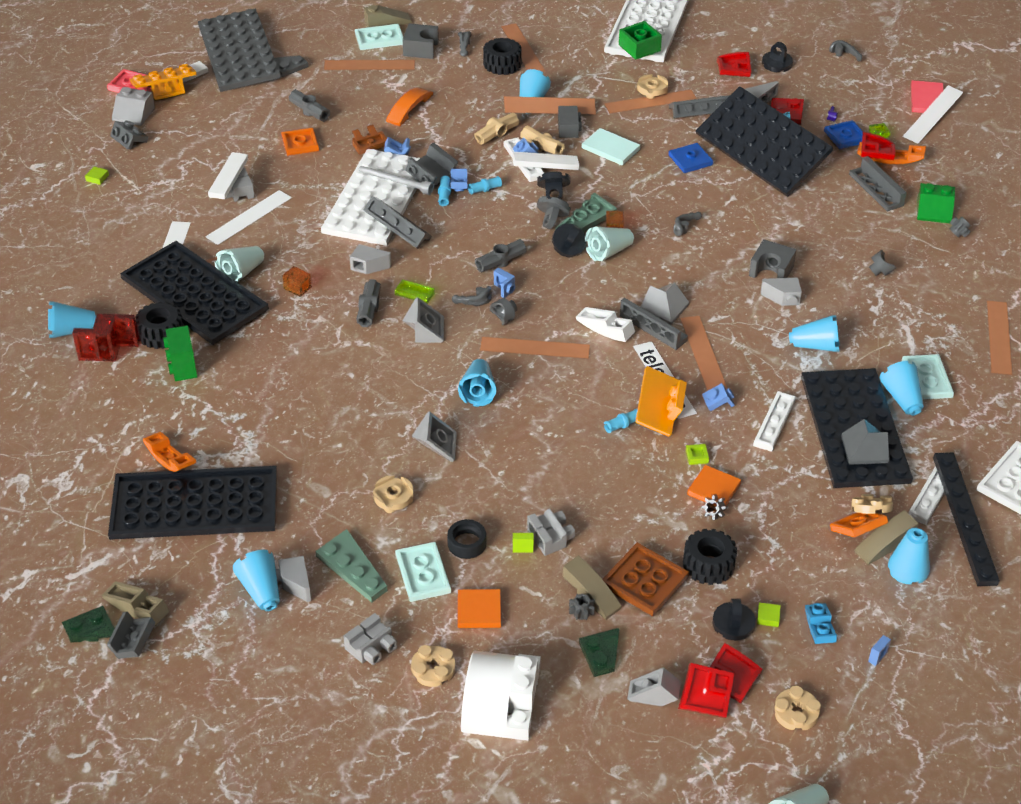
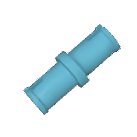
[438,176,451,206]
[468,176,502,195]
[604,409,638,433]

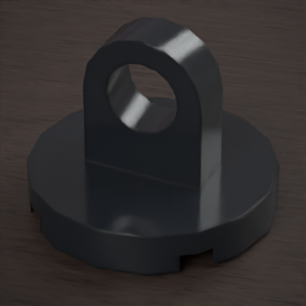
[762,42,793,73]
[537,172,571,199]
[552,223,587,258]
[712,599,756,641]

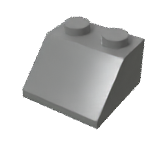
[112,87,155,126]

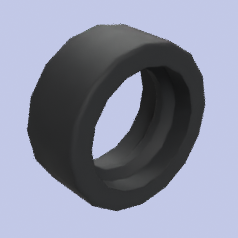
[447,519,487,559]

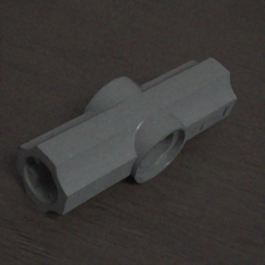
[289,89,330,122]
[475,239,527,273]
[356,279,381,327]

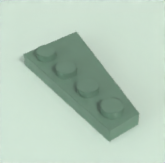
[555,193,617,232]
[315,529,387,603]

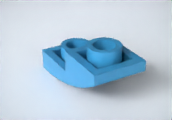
[805,603,837,644]

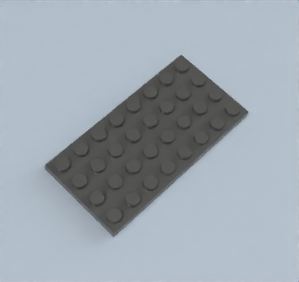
[198,8,281,92]

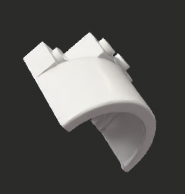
[461,650,541,740]

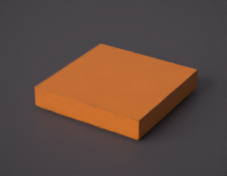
[281,128,319,156]
[687,465,741,507]
[830,512,888,537]
[458,589,501,628]

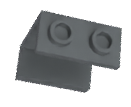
[405,142,458,187]

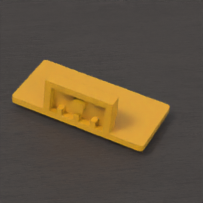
[130,64,197,100]
[636,366,687,437]

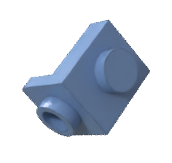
[384,137,411,155]
[513,138,539,153]
[451,168,467,191]
[494,268,515,298]
[702,383,735,411]

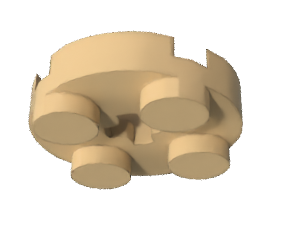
[637,74,668,99]
[373,475,413,513]
[851,494,893,514]
[411,645,455,687]
[774,686,821,730]

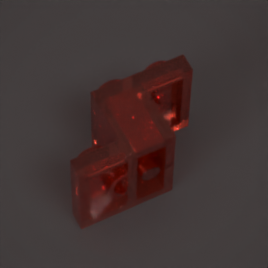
[72,314,140,362]

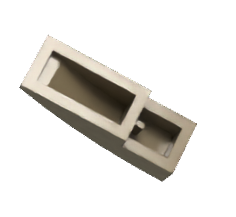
[854,510,919,565]
[563,555,622,620]
[102,581,170,626]

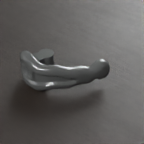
[458,31,472,57]
[829,40,863,62]
[673,212,702,236]
[452,286,492,306]

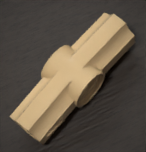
[474,113,519,145]
[521,125,565,155]

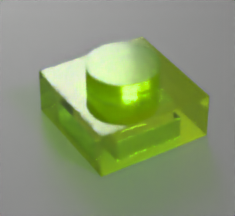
[869,123,890,138]

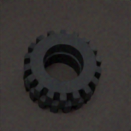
[483,38,522,75]
[135,302,184,349]
[683,529,737,585]

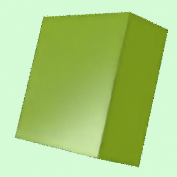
[85,167,109,185]
[685,444,709,465]
[513,533,534,553]
[757,602,781,627]

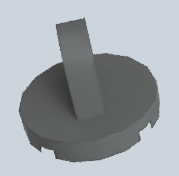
[537,196,571,229]

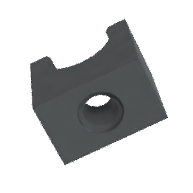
[403,23,439,59]
[749,239,797,278]

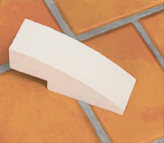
[576,307,635,342]

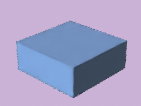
[868,635,891,666]

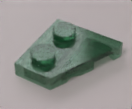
[62,606,115,643]
[579,628,620,677]

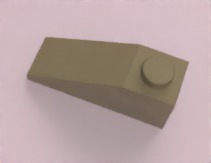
[364,5,412,28]

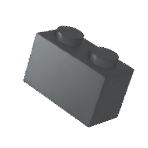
[558,106,582,138]

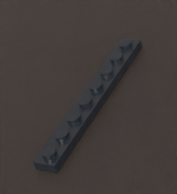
[933,452,1000,586]

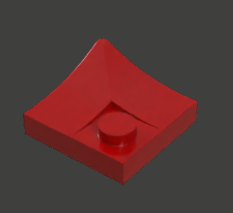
[717,52,751,77]
[771,98,804,125]
[861,132,895,160]
[710,643,763,703]
[678,663,734,718]

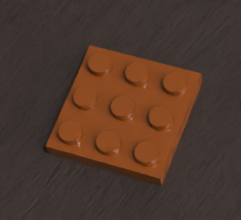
[602,542,689,616]

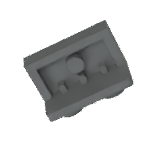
[110,120,148,150]
[107,612,155,659]

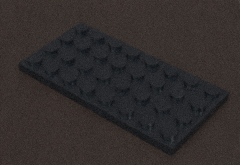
[695,86,833,197]
[120,241,269,345]
[801,368,913,488]
[108,466,277,540]

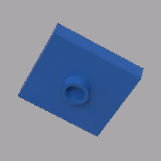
[824,120,863,149]
[668,143,713,173]

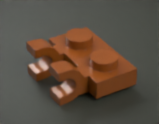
[352,125,387,155]

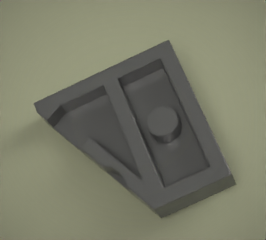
[274,55,309,77]

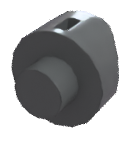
[869,250,896,276]
[490,298,517,326]

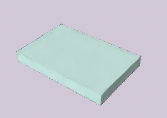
[355,24,403,50]
[582,128,640,165]
[902,354,954,400]
[395,542,451,602]

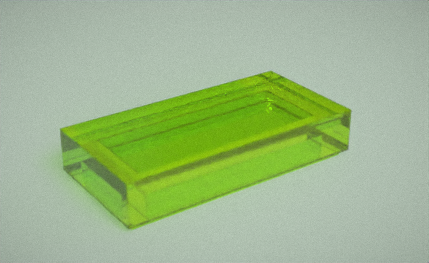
[394,279,435,304]

